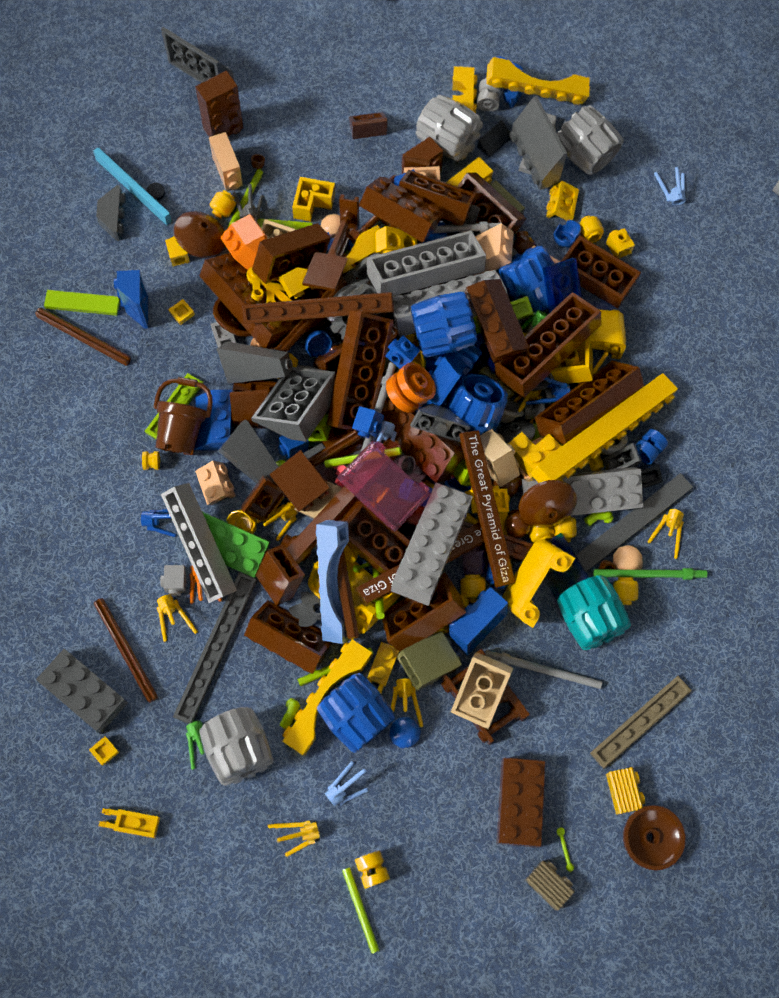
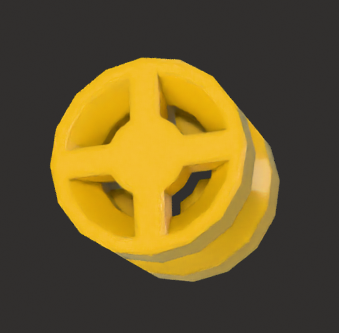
[142,451,160,470]

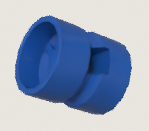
[636,429,668,465]

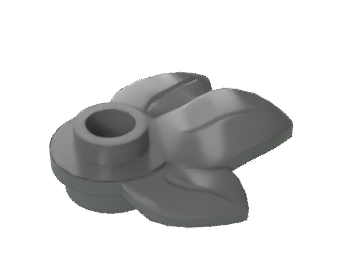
[289,592,321,627]

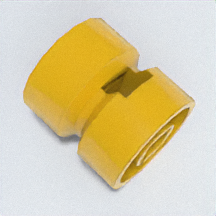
[355,850,390,889]

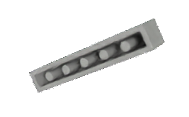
[161,483,237,603]

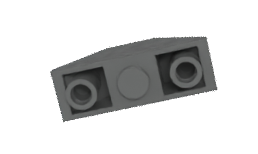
[96,185,126,241]
[410,404,470,442]

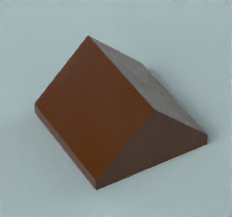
[349,112,387,140]
[241,475,286,523]

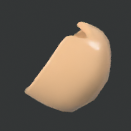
[321,214,340,238]
[613,545,643,570]

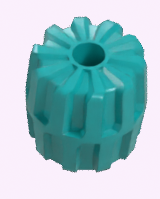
[557,575,631,650]

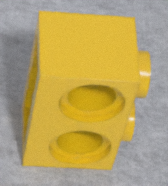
[375,226,417,254]

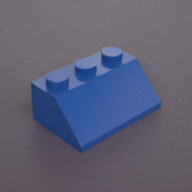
[114,270,149,329]
[419,353,466,409]
[194,390,233,450]
[449,587,508,656]

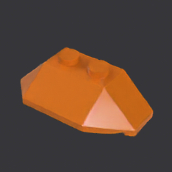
[221,214,267,270]

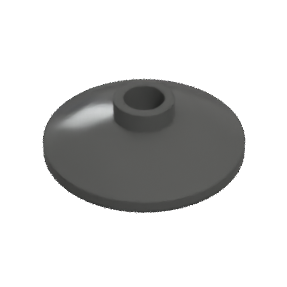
[498,419,535,444]

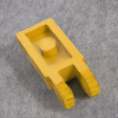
[367,642,399,693]
[99,808,160,839]

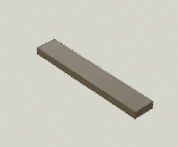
[590,676,692,769]

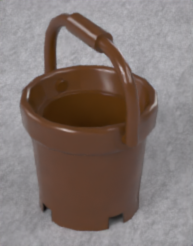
[153,377,213,455]

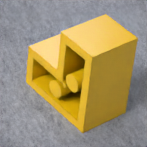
[292,177,335,222]
[508,432,562,478]

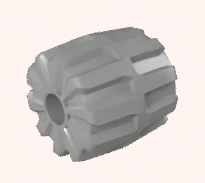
[416,95,483,161]
[557,105,624,175]
[200,707,273,785]

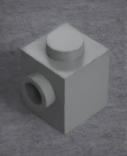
[160,565,186,596]

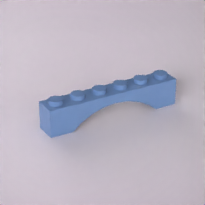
[316,520,351,644]

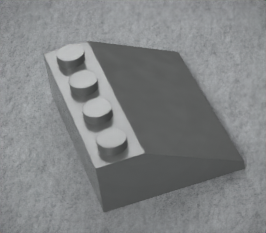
[161,27,234,83]
[510,96,567,190]
[251,367,336,442]

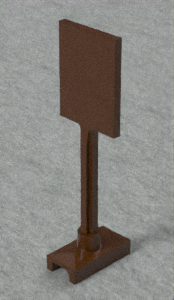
[302,194,360,291]

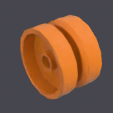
[386,362,436,413]

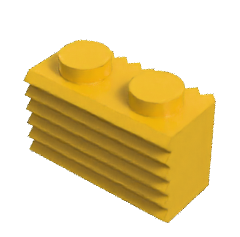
[606,767,645,815]

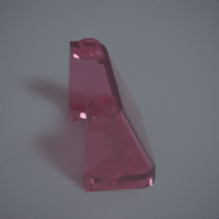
[337,440,431,532]

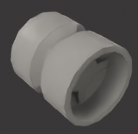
[477,78,501,112]

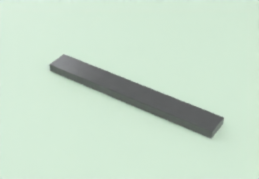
[569,473,693,579]
[173,572,257,724]

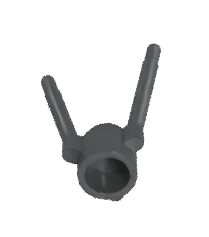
[232,184,263,221]

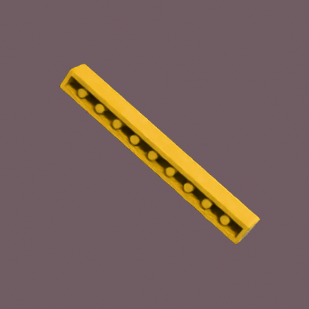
[531,373,678,483]

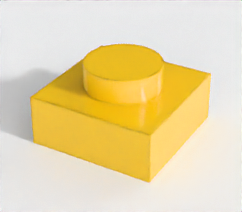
[168,299,195,325]
[89,736,119,766]

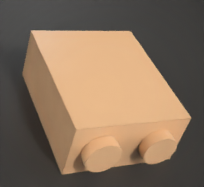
[209,132,243,191]
[473,223,514,275]

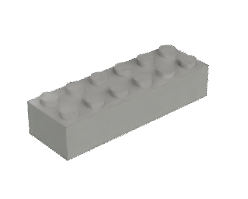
[367,231,486,296]
[390,270,507,337]
[522,467,643,516]
[391,483,473,606]

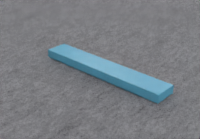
[93,148,172,225]

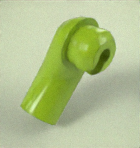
[584,511,614,526]
[280,698,300,729]

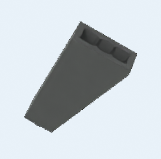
[217,342,293,384]
[218,420,278,484]

